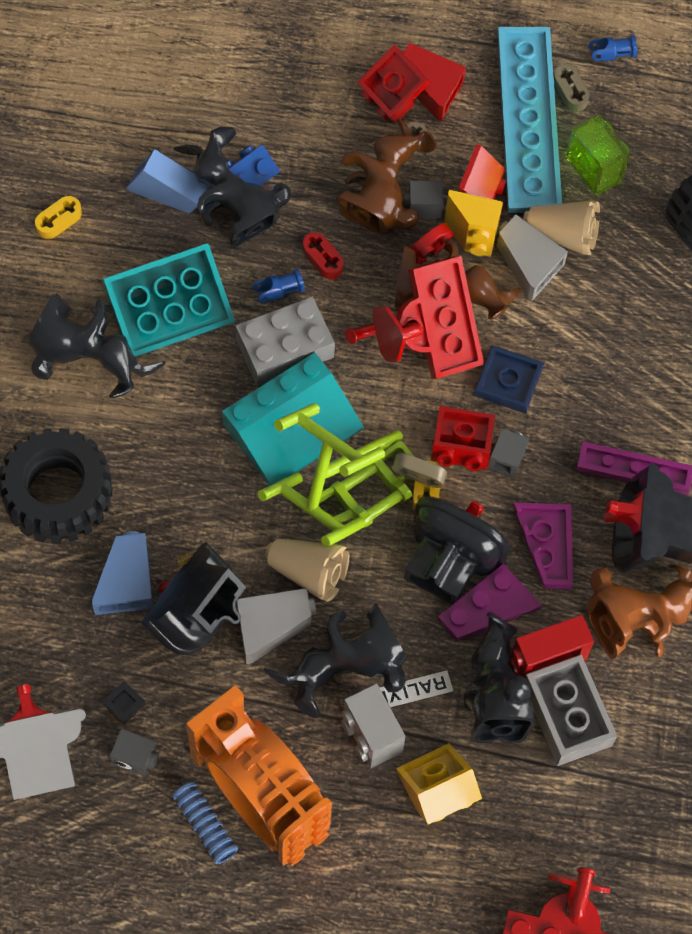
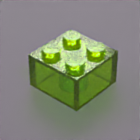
[566,115,630,196]

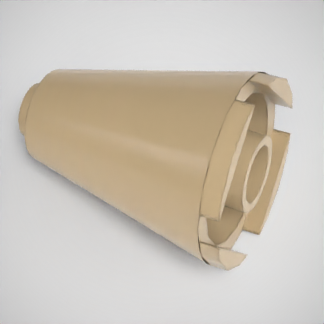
[523,201,600,255]
[265,538,350,602]

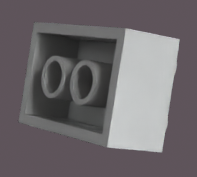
[235,297,335,387]
[525,655,617,766]

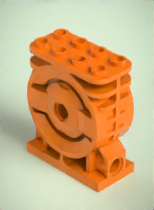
[186,685,332,866]

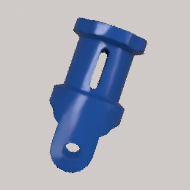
[588,35,637,61]
[253,269,305,303]

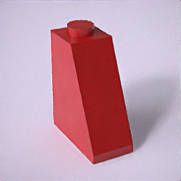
[401,43,466,121]

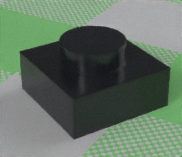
[102,681,145,725]

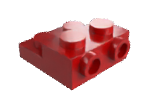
[357,44,431,123]
[431,406,495,472]

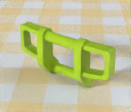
[318,441,415,528]

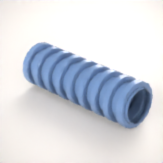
[172,782,238,864]

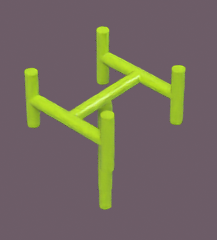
[258,403,403,547]

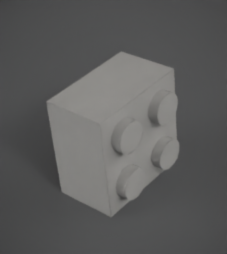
[341,684,406,769]

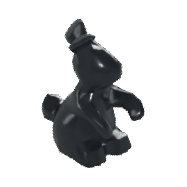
[174,127,291,248]
[29,293,166,398]
[263,602,407,718]
[463,611,535,744]

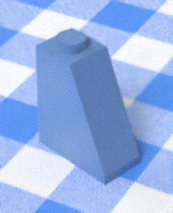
[126,149,208,214]
[92,531,153,615]

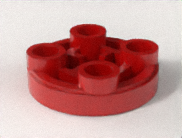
[410,223,454,264]

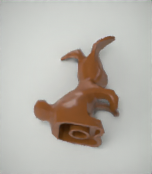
[587,564,692,660]

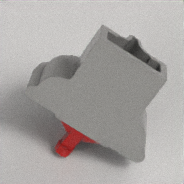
[0,684,86,800]

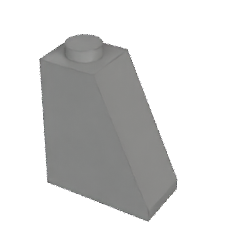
[497,215,568,301]
[237,588,316,664]

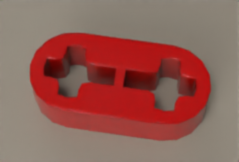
[303,232,344,279]

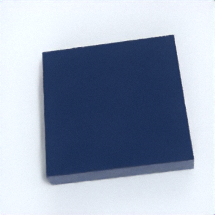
[473,345,544,414]

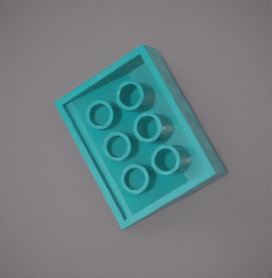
[101,243,235,357]
[222,352,364,486]

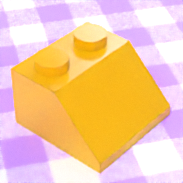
[444,190,503,257]
[396,743,482,824]

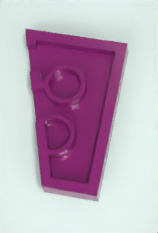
[513,503,573,589]
[438,564,542,641]

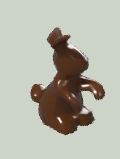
[336,118,437,234]
[395,239,521,323]

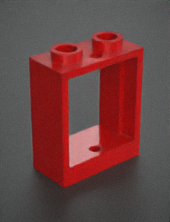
[509,615,594,678]

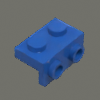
[227,144,280,185]

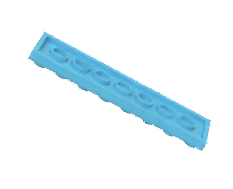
[497,27,562,213]

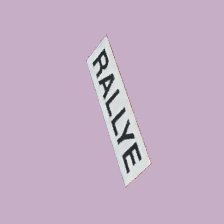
[380,671,453,707]

